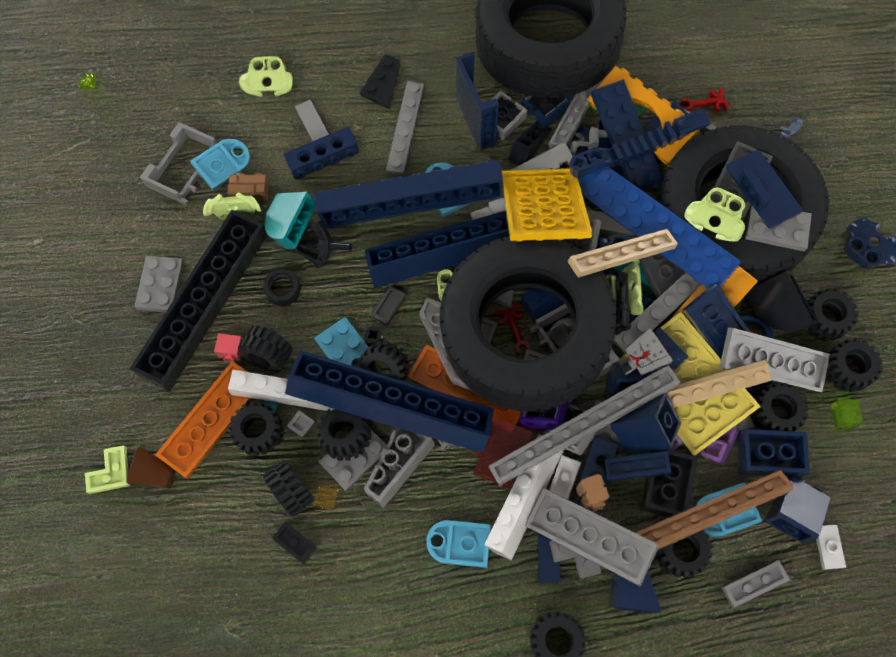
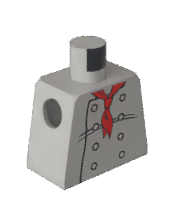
[620,328,673,376]

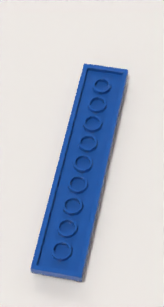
[578,157,742,289]

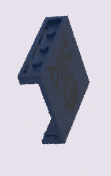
[456,52,499,151]

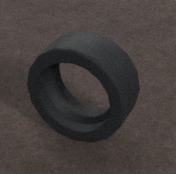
[263,268,301,306]

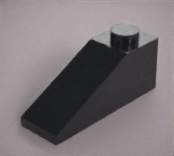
[508,121,552,165]

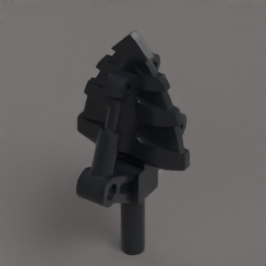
[291,221,352,268]

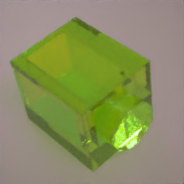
[830,397,864,428]

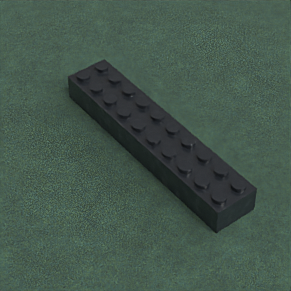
[129,210,268,392]

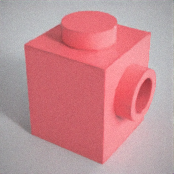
[214,333,242,362]

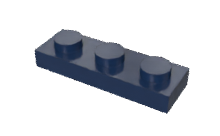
[605,451,672,481]

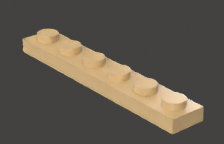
[568,229,678,277]
[666,360,771,408]

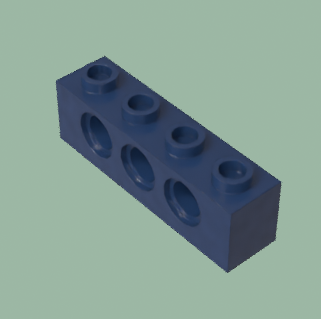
[283,126,359,180]
[572,437,619,516]

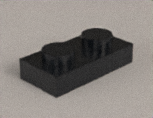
[272,521,317,565]

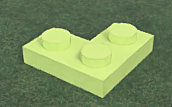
[85,445,130,494]

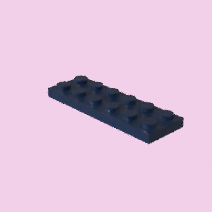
[590,80,664,190]
[683,284,773,398]

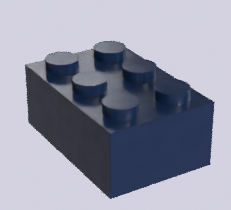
[737,429,810,478]

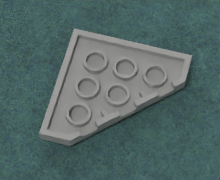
[419,298,498,390]

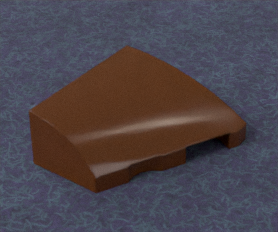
[126,447,175,489]

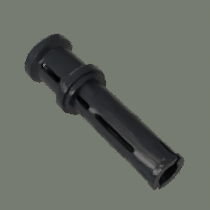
[615,272,631,331]

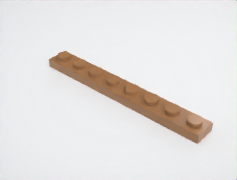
[636,470,794,549]

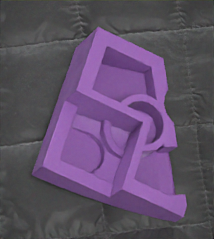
[701,427,739,466]

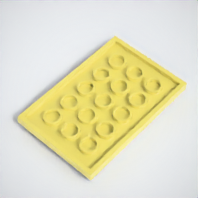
[619,312,760,456]

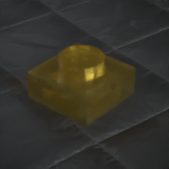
[313,485,339,511]

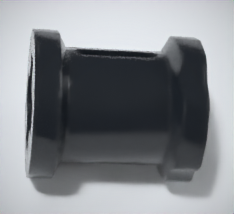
[365,327,383,347]

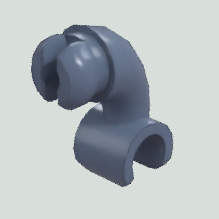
[780,117,803,139]

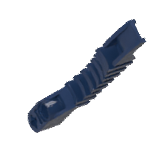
[570,109,711,178]

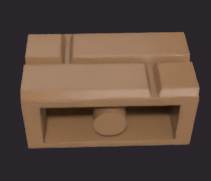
[228,173,269,201]
[576,474,609,512]

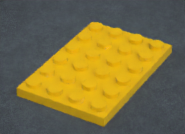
[501,169,592,241]

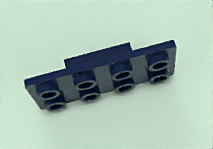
[726,150,803,229]

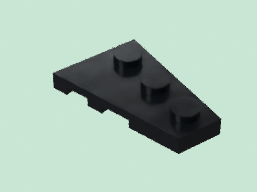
[360,54,400,109]

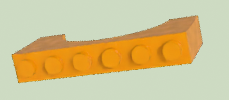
[587,66,700,167]

